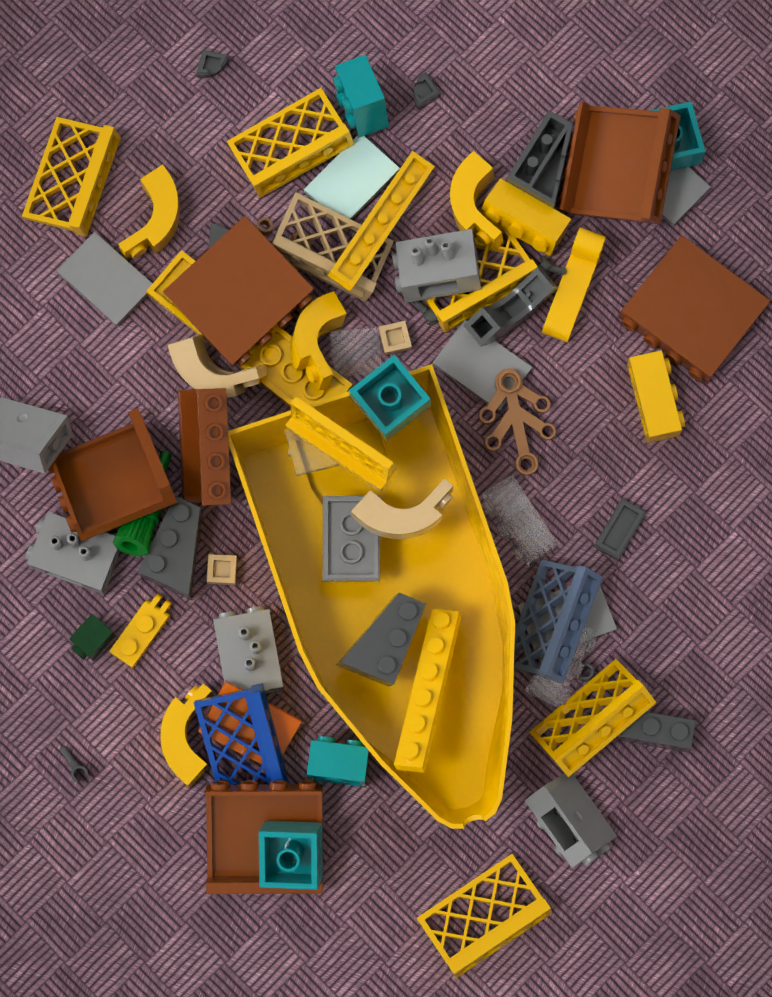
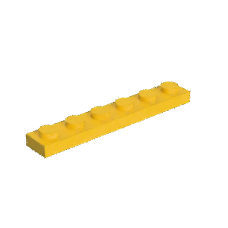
[327,151,435,291]
[394,609,462,773]

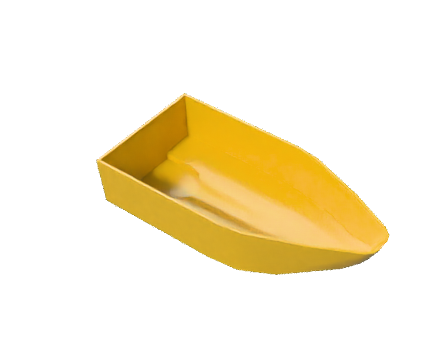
[228,364,515,829]

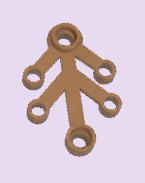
[478,368,556,476]

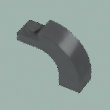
[463,267,558,346]

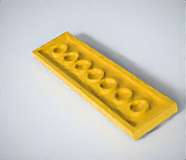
[146,250,353,408]

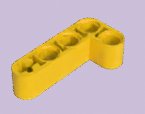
[542,227,606,343]

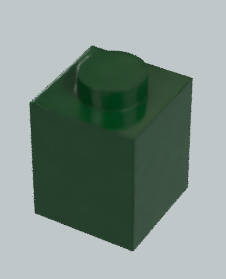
[69,614,116,661]

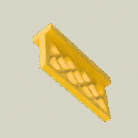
[227,88,354,198]
[22,117,121,237]
[425,226,538,333]
[285,397,397,492]
[529,659,657,777]
[417,854,552,979]

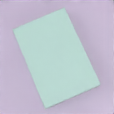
[304,136,400,226]

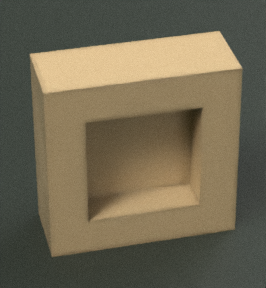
[378,321,412,355]
[207,554,237,585]

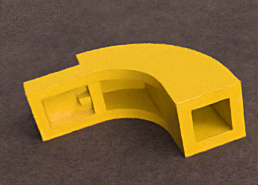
[450,151,504,250]
[118,165,180,260]
[290,291,347,391]
[160,683,214,788]

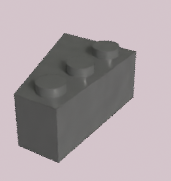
[138,496,203,600]

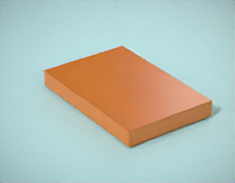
[198,680,302,764]

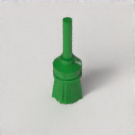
[112,451,172,557]

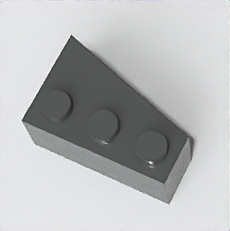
[506,110,573,209]
[336,593,426,687]

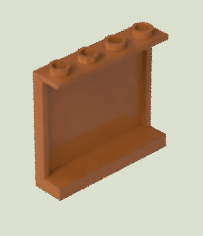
[559,101,681,224]
[163,216,314,368]
[619,235,770,384]
[178,388,231,506]
[48,408,177,541]
[205,780,323,894]

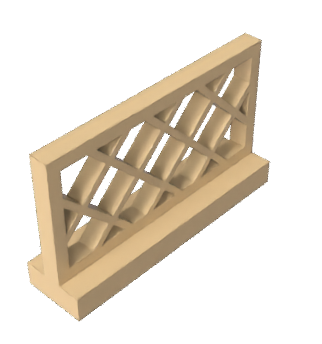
[271,192,394,302]

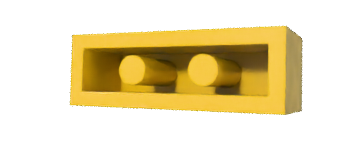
[480,178,571,256]
[627,350,685,443]

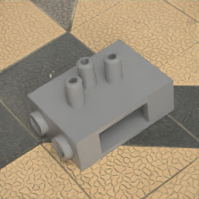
[392,229,482,303]
[0,397,73,474]
[25,512,121,595]
[213,606,285,694]
[524,773,617,868]

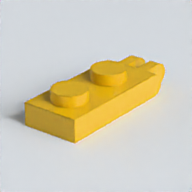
[109,593,172,669]

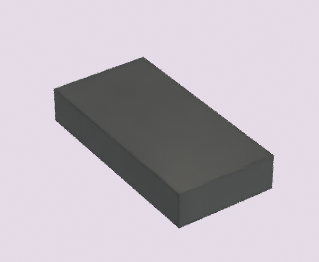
[594,498,646,561]

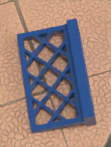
[194,683,290,785]

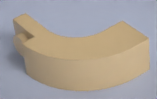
[168,335,268,398]
[351,478,453,539]

